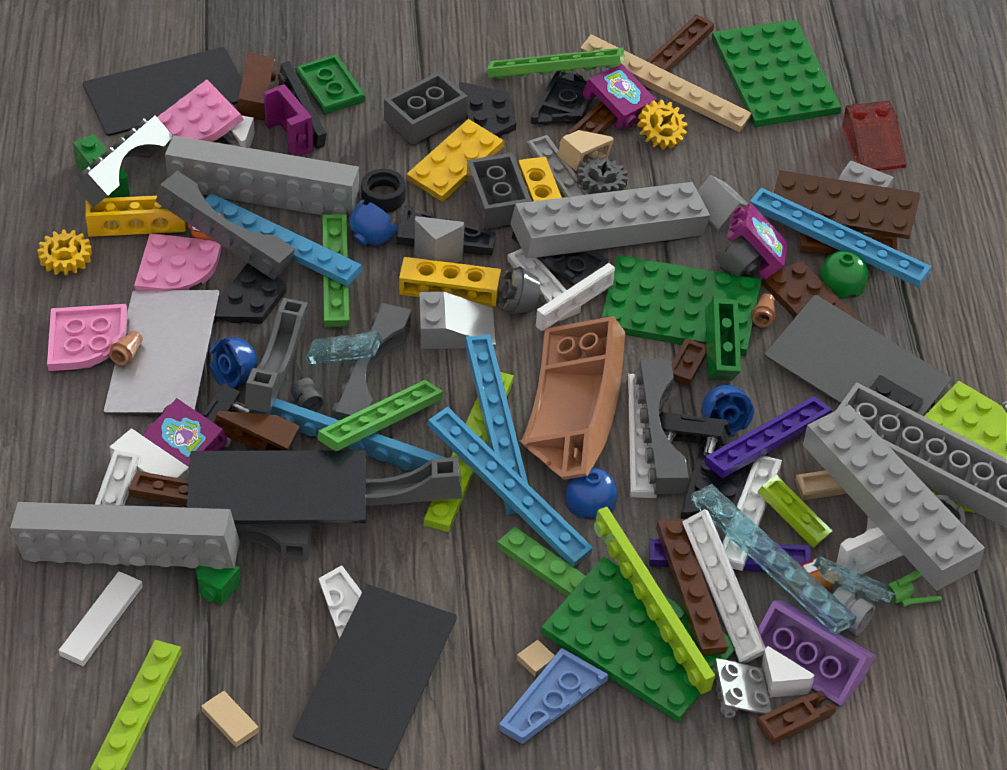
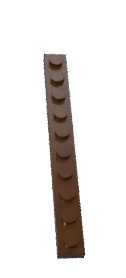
[567,14,714,135]

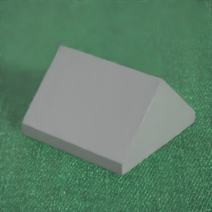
[698,175,748,232]
[415,216,464,263]

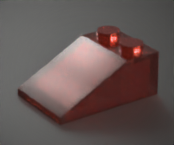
[842,100,907,171]

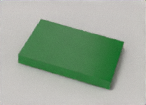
[295,54,365,115]

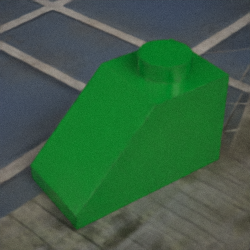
[194,565,241,605]

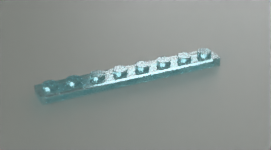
[690,484,856,635]

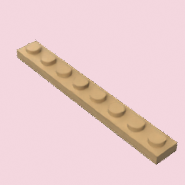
[580,34,751,133]

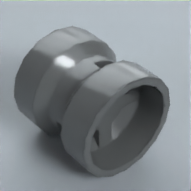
[291,378,324,412]

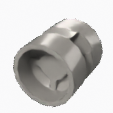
[823,586,875,636]

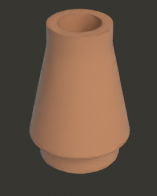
[751,294,776,328]
[109,331,143,365]

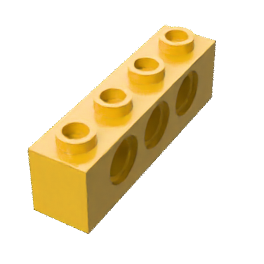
[518,156,562,201]
[86,196,186,237]
[399,257,501,307]

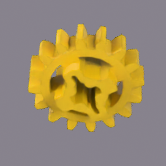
[637,100,687,150]
[38,229,92,275]

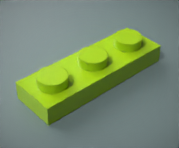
[757,475,832,548]

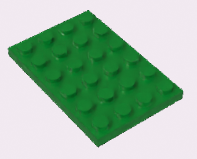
[712,20,841,127]
[602,255,761,356]
[541,556,735,723]

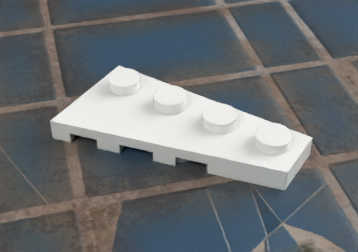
[319,565,362,638]

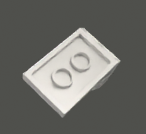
[835,517,903,584]

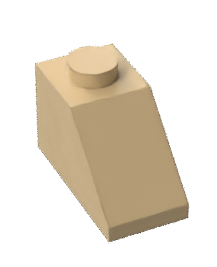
[557,130,614,171]

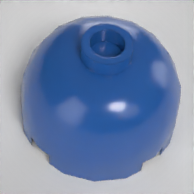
[349,200,398,246]
[209,337,257,388]
[701,385,754,437]
[565,467,618,520]

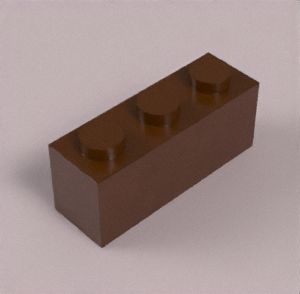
[237,53,277,120]

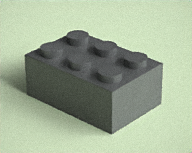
[384,71,468,145]
[466,153,532,229]

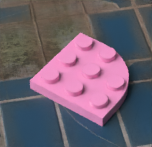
[157,80,244,142]
[134,233,222,291]
[47,304,127,371]

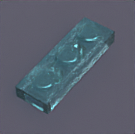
[306,331,382,364]
[814,556,894,603]

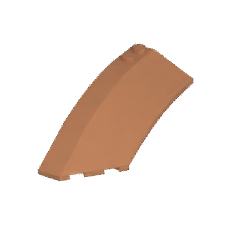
[518,316,625,480]

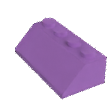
[758,600,876,706]

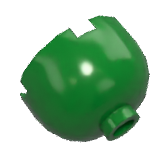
[819,251,869,299]

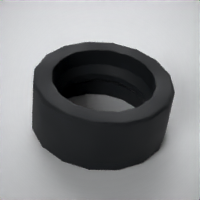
[361,168,406,212]

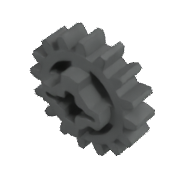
[576,157,628,194]

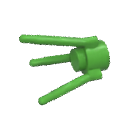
[886,569,942,608]

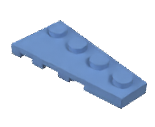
[499,648,608,744]

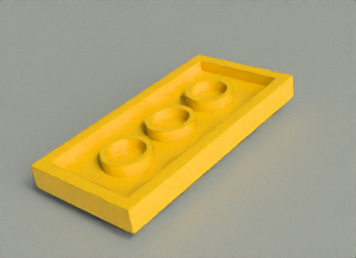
[407,119,504,202]

